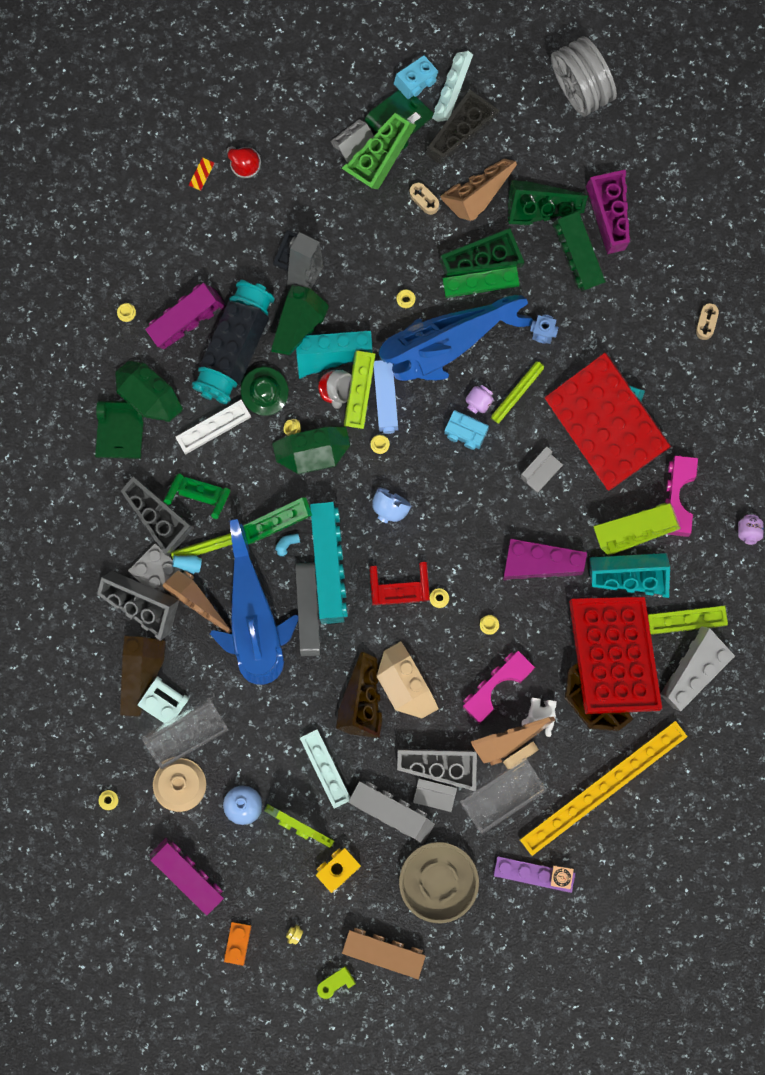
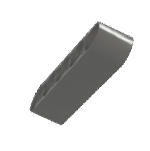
[296,562,320,657]

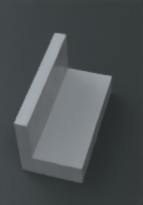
[331,119,374,163]
[521,447,563,493]
[413,779,457,812]

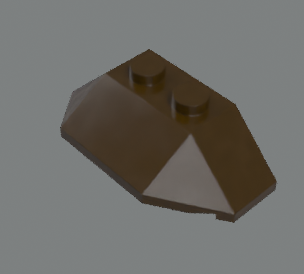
[565,662,633,731]

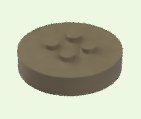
[399,842,479,923]

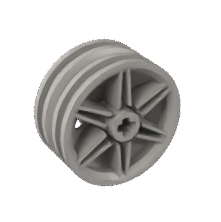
[551,36,617,116]

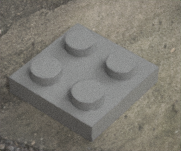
[128,544,183,592]

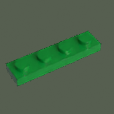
[443,267,520,298]
[243,498,312,544]

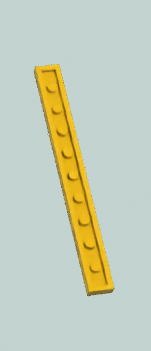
[520,721,688,856]

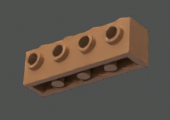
[342,928,426,979]

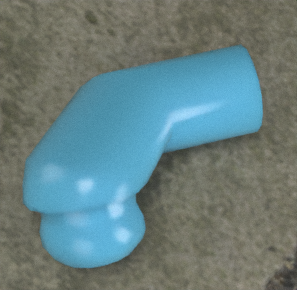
[275,533,300,556]

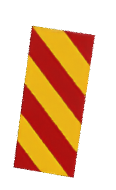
[189,158,215,191]

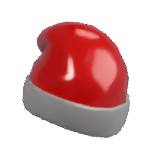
[227,146,261,178]
[319,370,352,409]

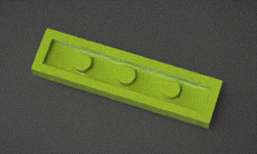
[344,351,375,429]
[648,606,728,635]

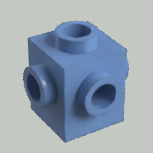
[530,315,559,344]

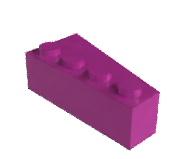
[149,838,224,916]

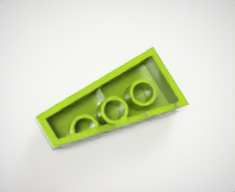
[593,503,681,556]

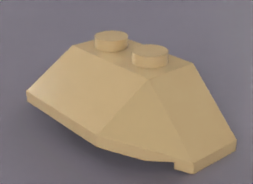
[377,642,439,719]

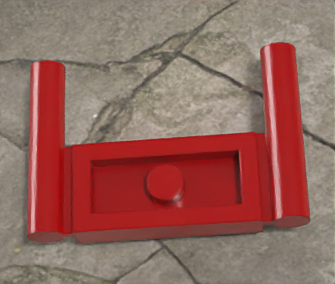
[369,562,430,605]

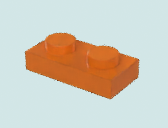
[224,922,252,966]

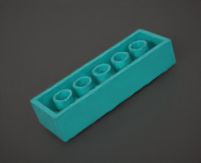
[310,502,348,624]

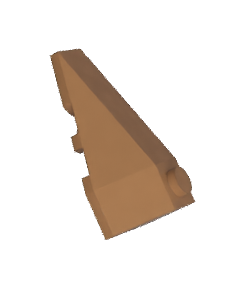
[471,717,555,766]

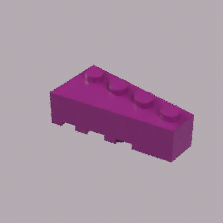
[586,170,630,254]
[145,283,227,349]
[503,539,587,580]

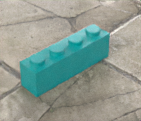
[296,331,373,379]
[590,553,670,598]

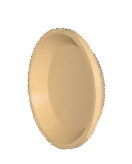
[153,758,206,812]

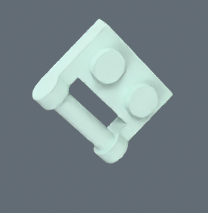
[137,676,189,727]

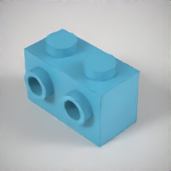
[394,56,438,99]

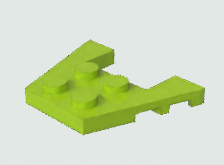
[264,804,334,848]

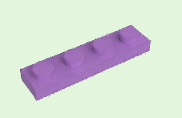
[494,857,575,893]

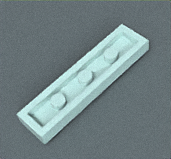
[433,51,473,122]
[300,730,350,809]

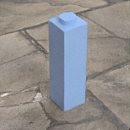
[374,361,398,434]

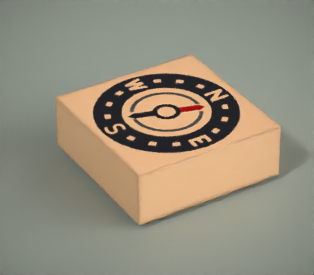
[550,866,573,889]

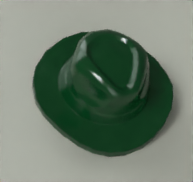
[241,367,288,416]

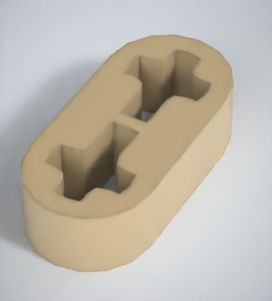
[410,183,439,215]
[696,304,719,340]
[503,741,539,770]

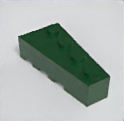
[552,211,606,291]
[439,228,525,277]

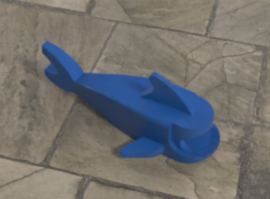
[379,295,533,381]
[210,519,298,685]

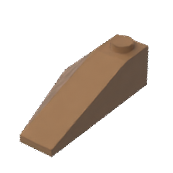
[440,159,517,221]
[162,570,232,634]

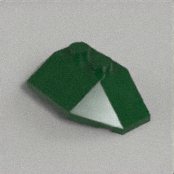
[115,361,183,422]
[272,427,350,475]

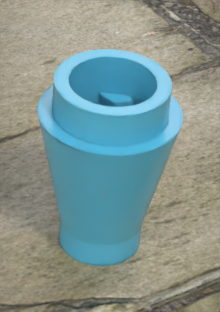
[172,555,202,574]

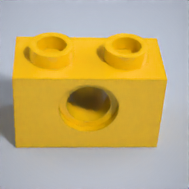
[316,848,361,893]

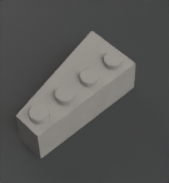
[660,626,735,711]
[397,749,477,792]
[348,781,435,845]

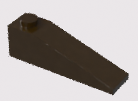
[120,636,166,717]
[336,652,382,738]

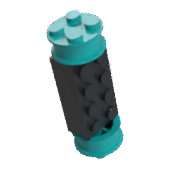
[192,280,275,404]

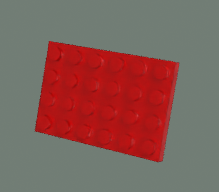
[545,353,672,491]
[569,597,662,714]

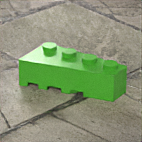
[342,113,416,189]

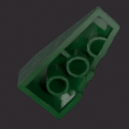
[508,180,588,225]
[271,285,329,355]

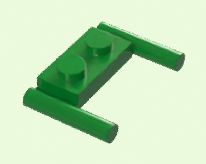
[164,474,230,519]

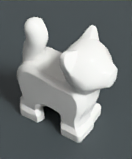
[522,698,557,737]

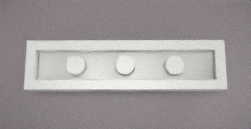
[176,400,251,455]

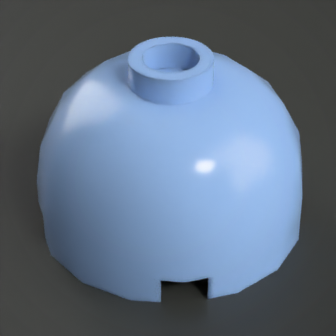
[373,488,412,523]
[223,785,262,825]

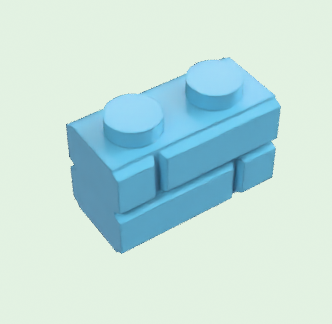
[445,410,489,450]

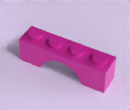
[665,456,698,537]
[463,651,535,724]

